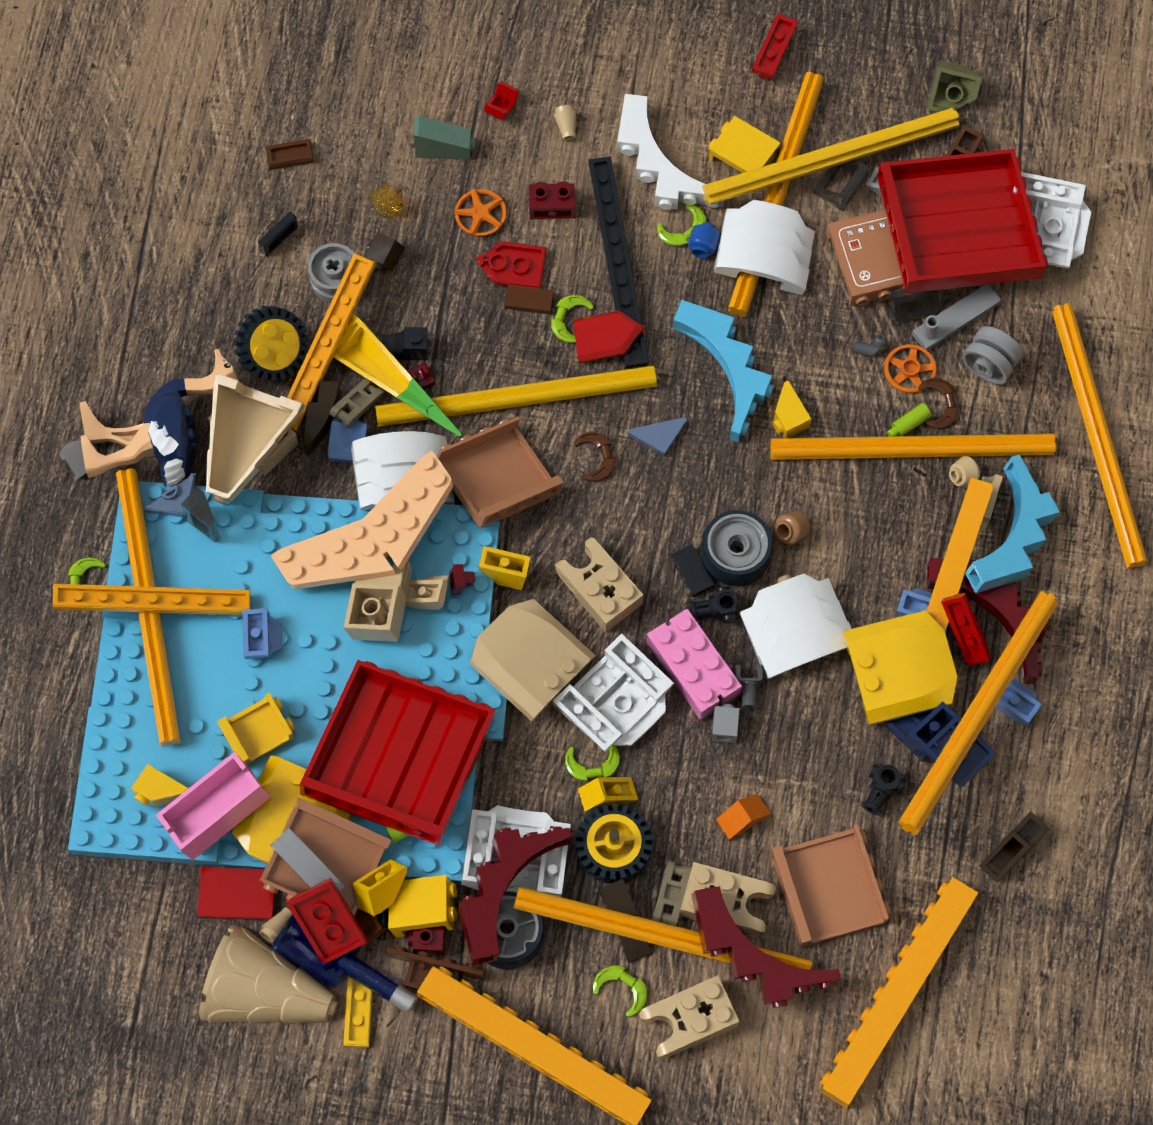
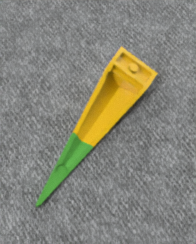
[333,314,463,438]

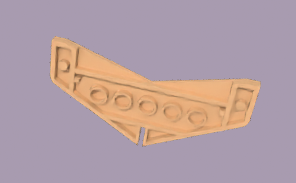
[270,451,453,589]

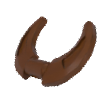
[918,378,959,429]
[574,432,615,482]

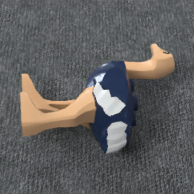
[80,349,238,488]

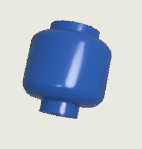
[688,222,721,258]

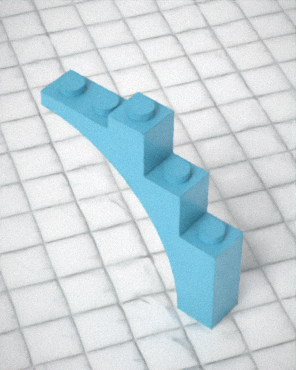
[673,300,774,443]
[965,455,1059,593]

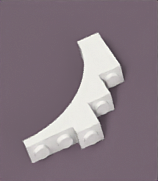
[617,94,725,210]

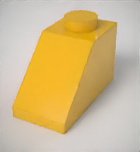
[772,381,811,438]
[478,546,530,590]
[131,764,189,807]
[578,777,638,812]
[353,859,407,916]

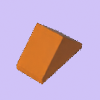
[716,794,771,841]

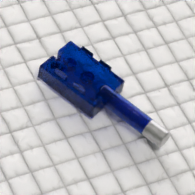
[272,914,418,1013]

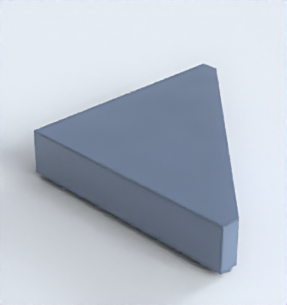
[627,417,687,456]
[144,473,196,518]

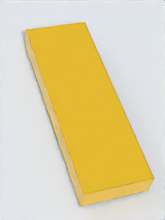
[343,970,374,1048]

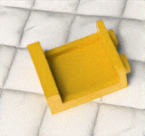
[708,116,780,173]
[217,693,296,765]
[388,875,457,938]

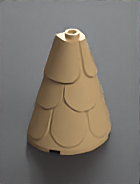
[206,373,304,505]
[199,924,338,1024]

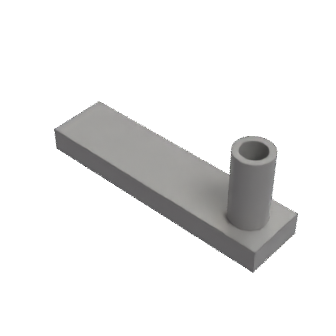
[912,284,1001,351]

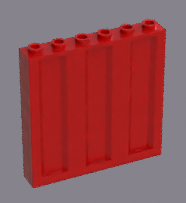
[877,149,1048,293]
[300,660,495,846]

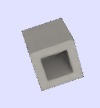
[712,704,739,743]

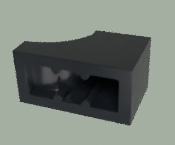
[382,327,429,360]

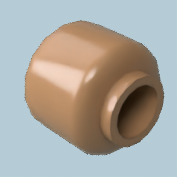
[774,511,810,545]

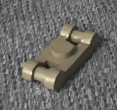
[329,378,386,428]
[652,860,692,926]

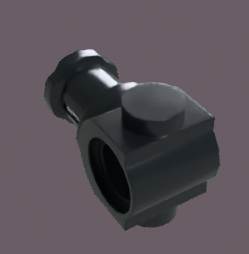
[689,587,738,623]
[861,764,906,816]

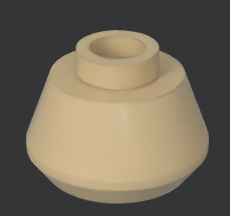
[949,456,980,488]

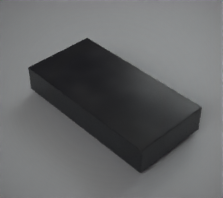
[258,211,298,256]
[671,544,714,597]

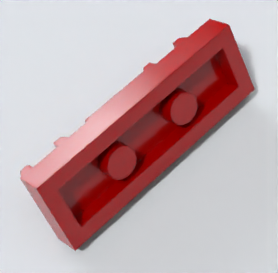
[752,13,798,80]
[941,593,991,666]

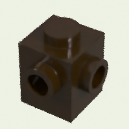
[365,232,405,272]

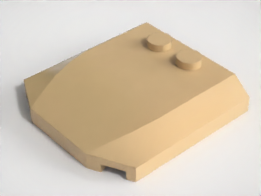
[469,599,596,721]

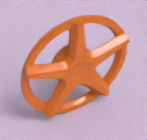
[455,189,506,236]
[884,344,937,393]

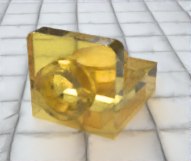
[368,183,403,219]

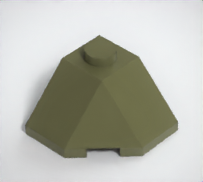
[927,60,983,112]

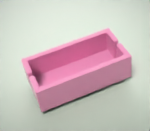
[646,609,742,720]
[156,752,271,861]

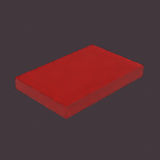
[197,867,275,920]
[286,878,368,965]

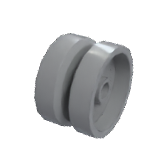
[308,243,354,303]
[962,326,1023,385]

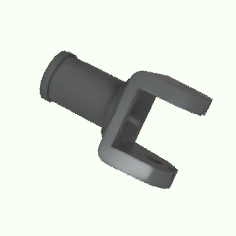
[735,665,763,710]

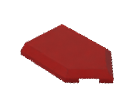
[475,241,547,289]
[573,310,645,363]

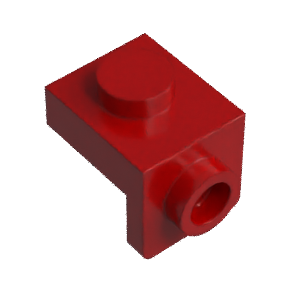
[484,81,519,121]

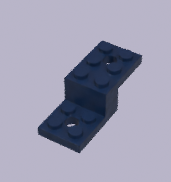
[882,702,996,788]

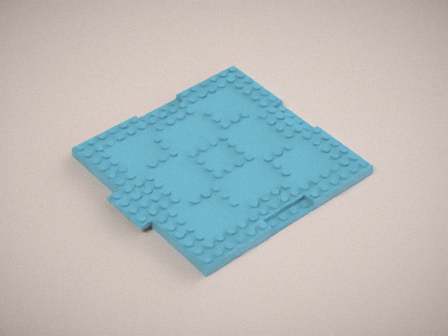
[68,481,507,885]

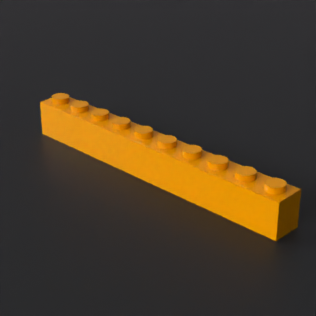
[820,877,978,1109]
[417,966,652,1125]

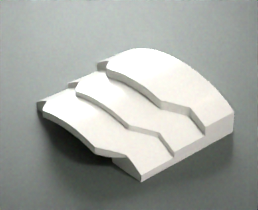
[1013,172,1091,269]
[714,200,815,295]
[351,431,455,510]
[739,574,851,680]
[553,634,674,752]
[461,805,571,897]

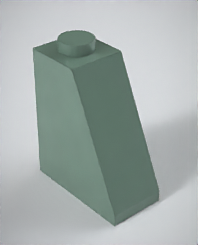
[413,116,476,160]

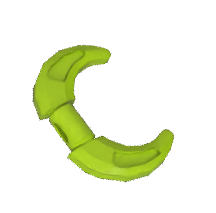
[658,204,706,247]
[551,295,593,343]
[68,557,106,584]
[565,745,620,782]
[593,965,647,1017]

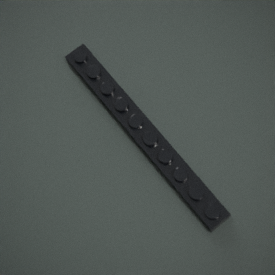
[588,156,649,369]

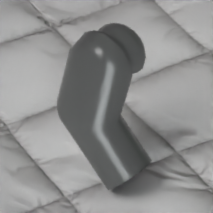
[853,335,887,357]

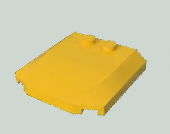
[843,610,958,726]
[232,756,352,864]

